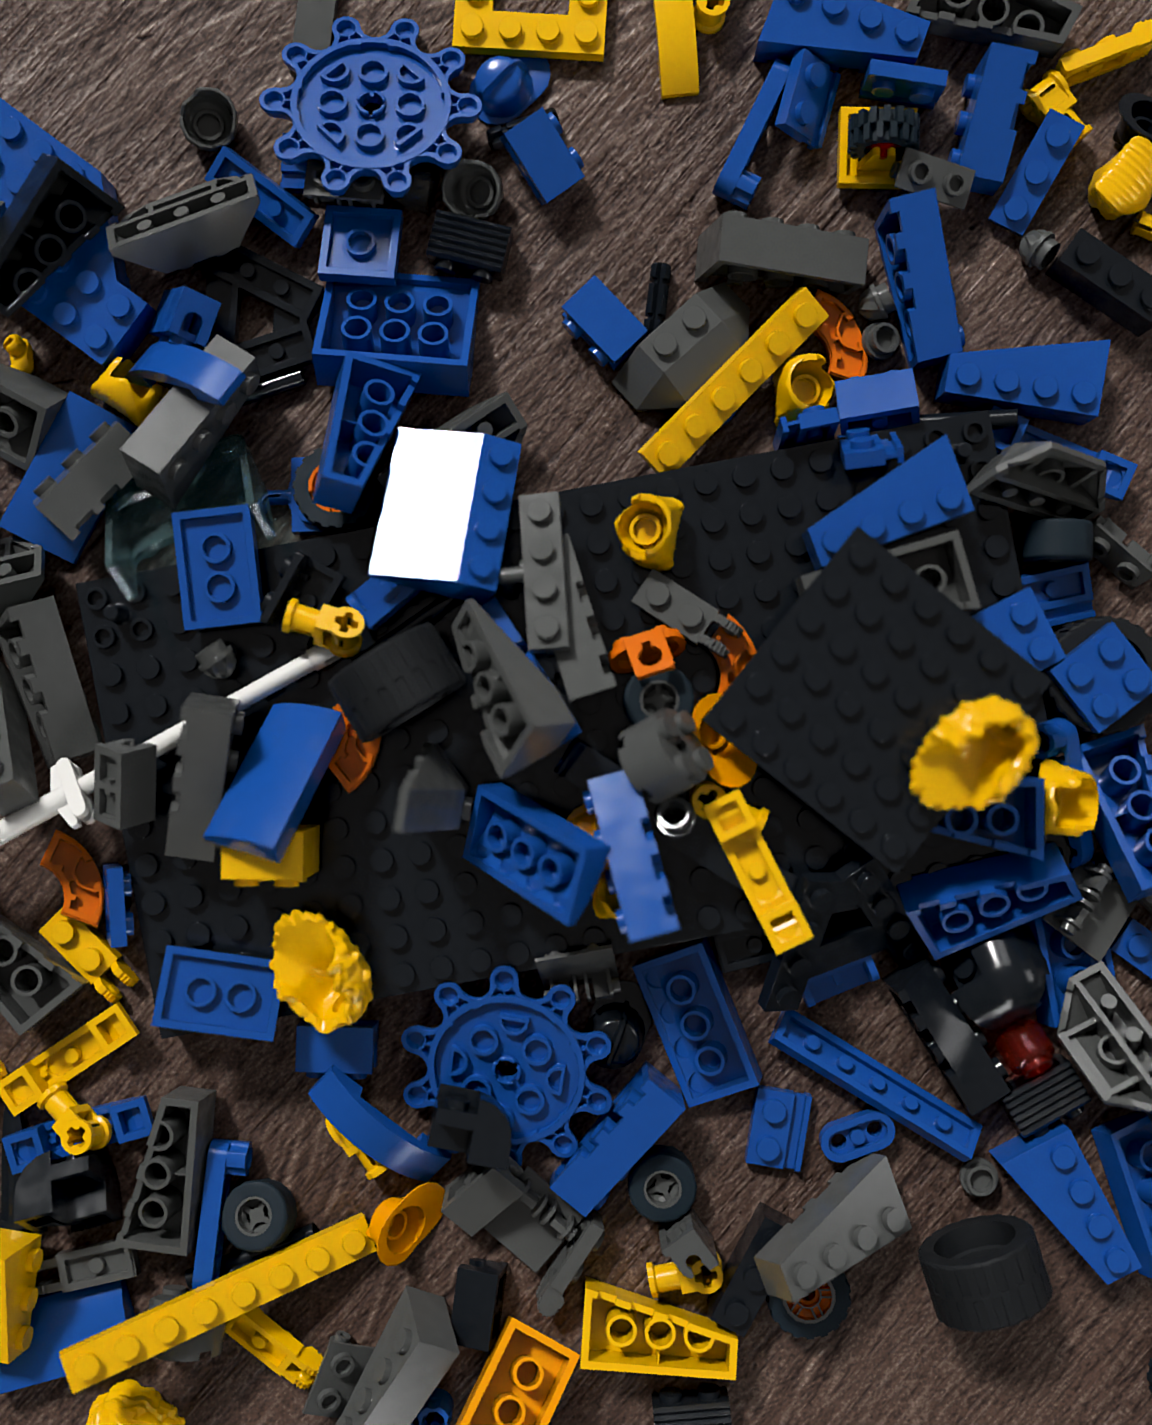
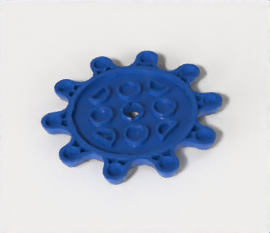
[259,16,482,198]
[401,965,612,1172]

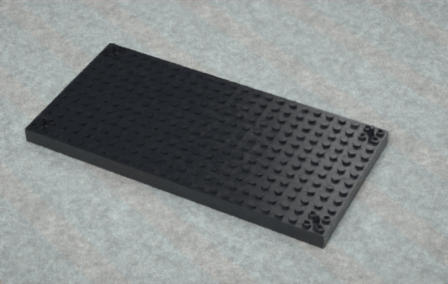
[76,410,1073,1039]

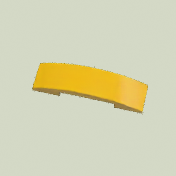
[653,0,699,99]
[703,789,814,955]
[0,1002,140,1117]

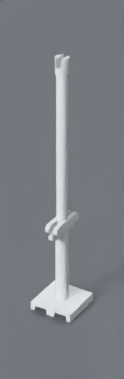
[0,645,342,846]

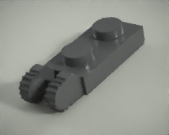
[631,568,744,659]
[536,1209,605,1318]
[35,1239,141,1295]

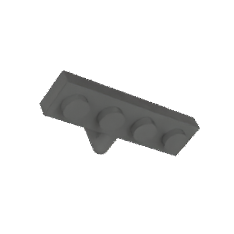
[498,491,571,654]

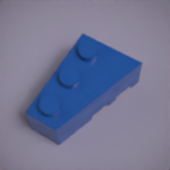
[947,42,1039,196]

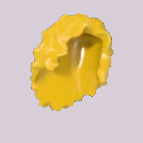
[909,695,1039,811]
[269,909,374,1034]
[86,1379,186,1425]

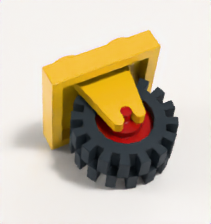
[836,105,920,190]

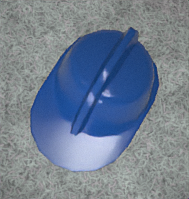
[469,56,551,126]

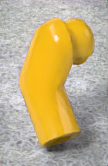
[3,334,34,374]

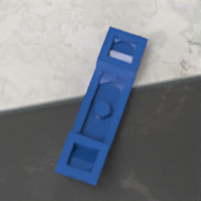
[124,341,246,406]
[991,405,1138,501]
[308,1065,452,1182]
[2,1095,154,1175]

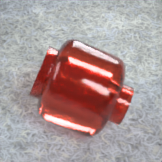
[995,1019,1055,1078]

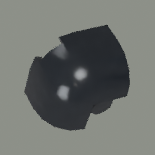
[945,925,1050,1031]
[427,1083,511,1170]
[14,1150,123,1234]

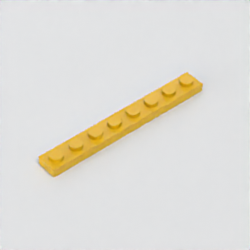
[59,1212,377,1394]

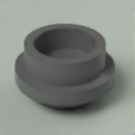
[862,321,900,361]
[959,1157,998,1197]

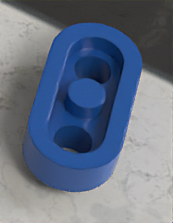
[819,1108,895,1163]

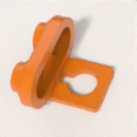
[608,624,686,680]

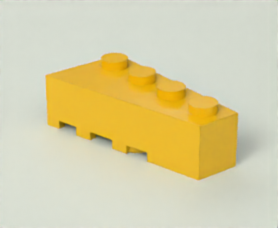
[580,1276,738,1380]

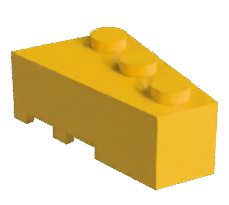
[0,1228,43,1364]

